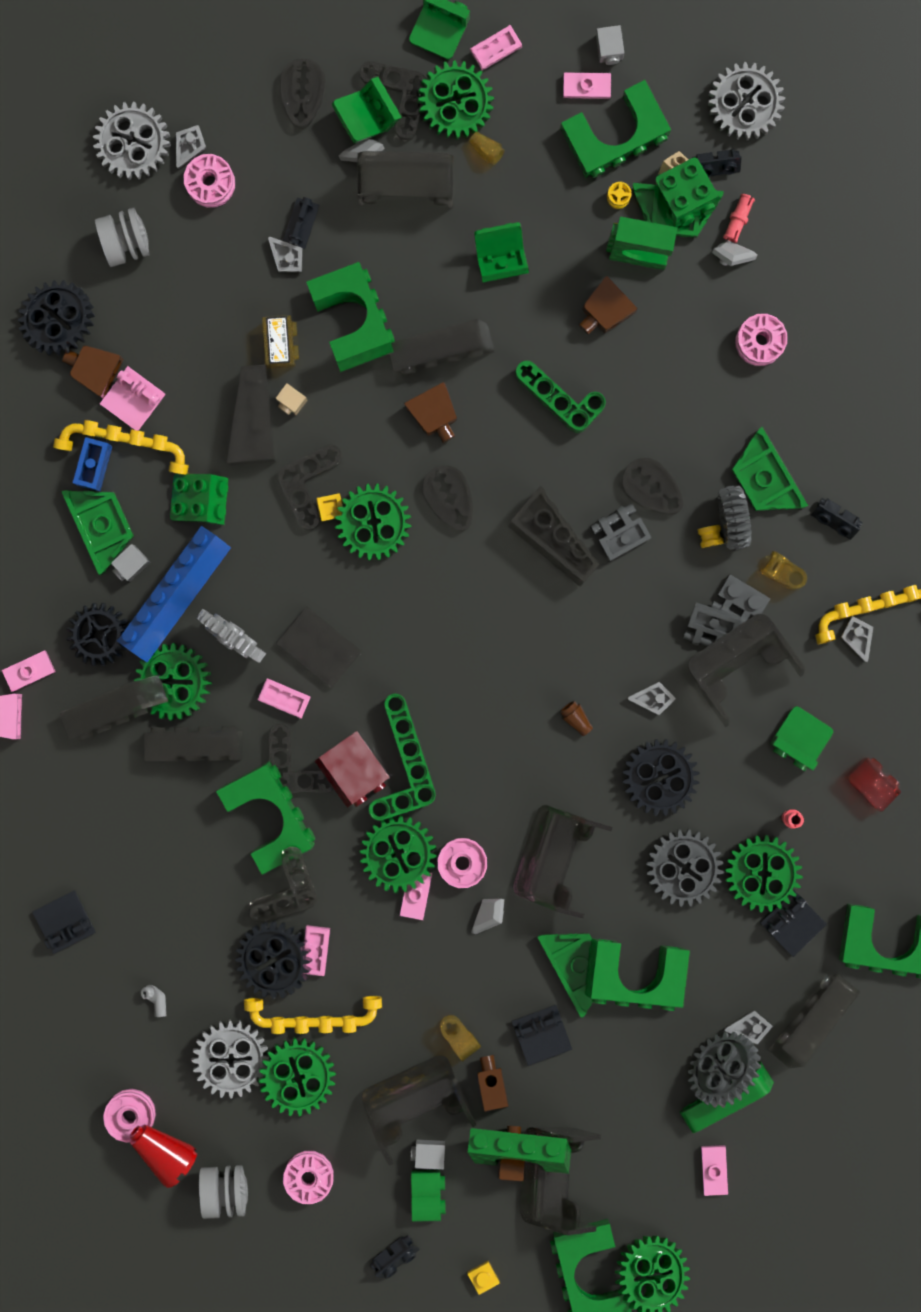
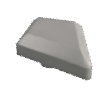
[176,125,206,169]
[339,138,385,163]
[268,237,303,273]
[712,240,758,266]
[841,616,873,662]
[628,682,676,715]
[471,899,504,934]
[724,1010,773,1044]

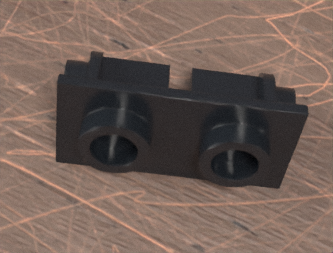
[692,149,742,177]
[283,197,320,249]
[811,498,863,540]
[370,1235,420,1279]

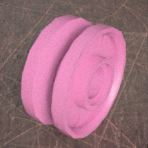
[184,154,235,208]
[735,314,787,366]
[438,838,487,888]
[103,1089,156,1143]
[283,1151,334,1204]

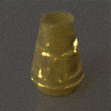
[469,132,505,165]

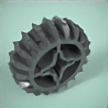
[718,486,752,550]

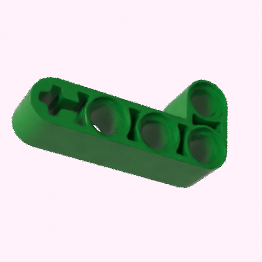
[516,361,606,433]
[680,1061,774,1133]

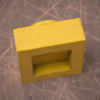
[316,493,343,522]
[467,1261,500,1295]

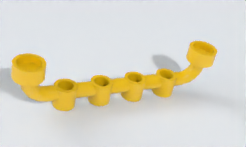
[53,420,189,475]
[815,585,921,644]
[244,996,382,1034]

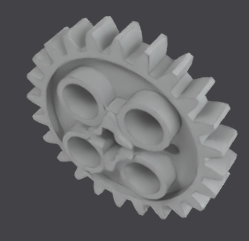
[708,62,785,141]
[93,102,171,180]
[196,609,266,663]
[191,1019,269,1098]

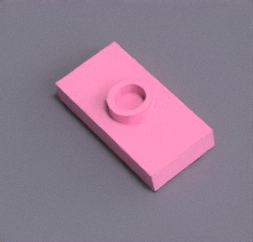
[470,25,522,71]
[563,73,611,99]
[2,650,56,692]
[258,678,311,719]
[400,871,432,920]
[304,925,330,976]
[701,1145,728,1196]

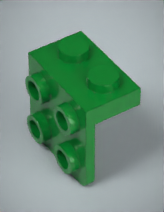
[409,0,470,60]
[332,77,402,143]
[656,158,719,227]
[474,222,529,282]
[170,473,228,525]
[770,706,833,772]

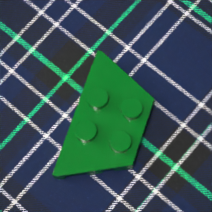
[632,183,724,238]
[732,427,808,511]
[62,490,134,575]
[537,933,593,1018]

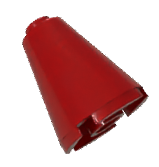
[130,1124,197,1188]

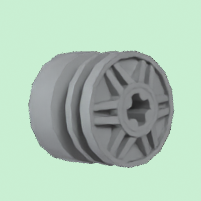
[95,207,150,267]
[199,1165,248,1219]

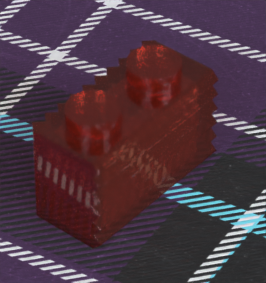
[845,757,901,812]

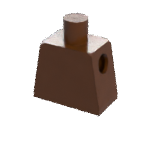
[579,276,638,335]
[62,345,124,399]
[404,382,457,443]
[477,1055,509,1111]
[498,1125,525,1181]

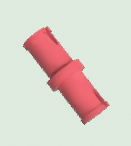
[723,194,755,243]
[782,809,804,828]

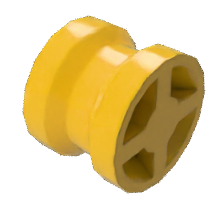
[607,182,631,209]
[697,525,724,548]

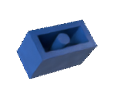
[73,437,112,492]

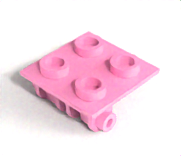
[100,366,166,431]

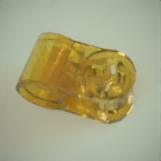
[760,551,807,590]
[440,1015,481,1062]

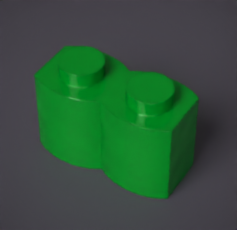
[411,1169,446,1221]

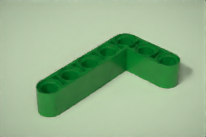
[369,694,436,820]

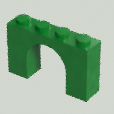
[560,80,671,178]
[606,216,678,270]
[306,262,395,372]
[216,761,315,875]
[839,904,921,979]
[585,938,690,1011]
[468,1128,571,1174]
[550,1219,632,1312]

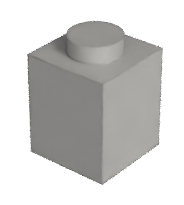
[596,25,624,65]
[111,544,151,582]
[411,1140,445,1169]

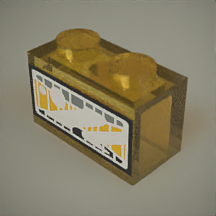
[262,315,299,368]

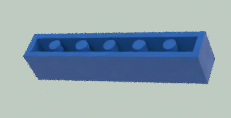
[117,526,231,662]

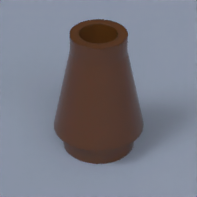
[560,701,593,736]

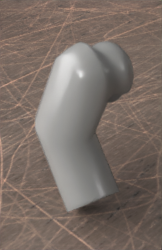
[141,985,167,1017]

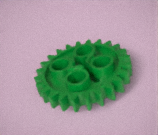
[417,60,494,139]
[334,484,411,560]
[134,643,212,720]
[360,816,437,893]
[725,835,803,912]
[258,1037,336,1116]
[615,1235,690,1312]

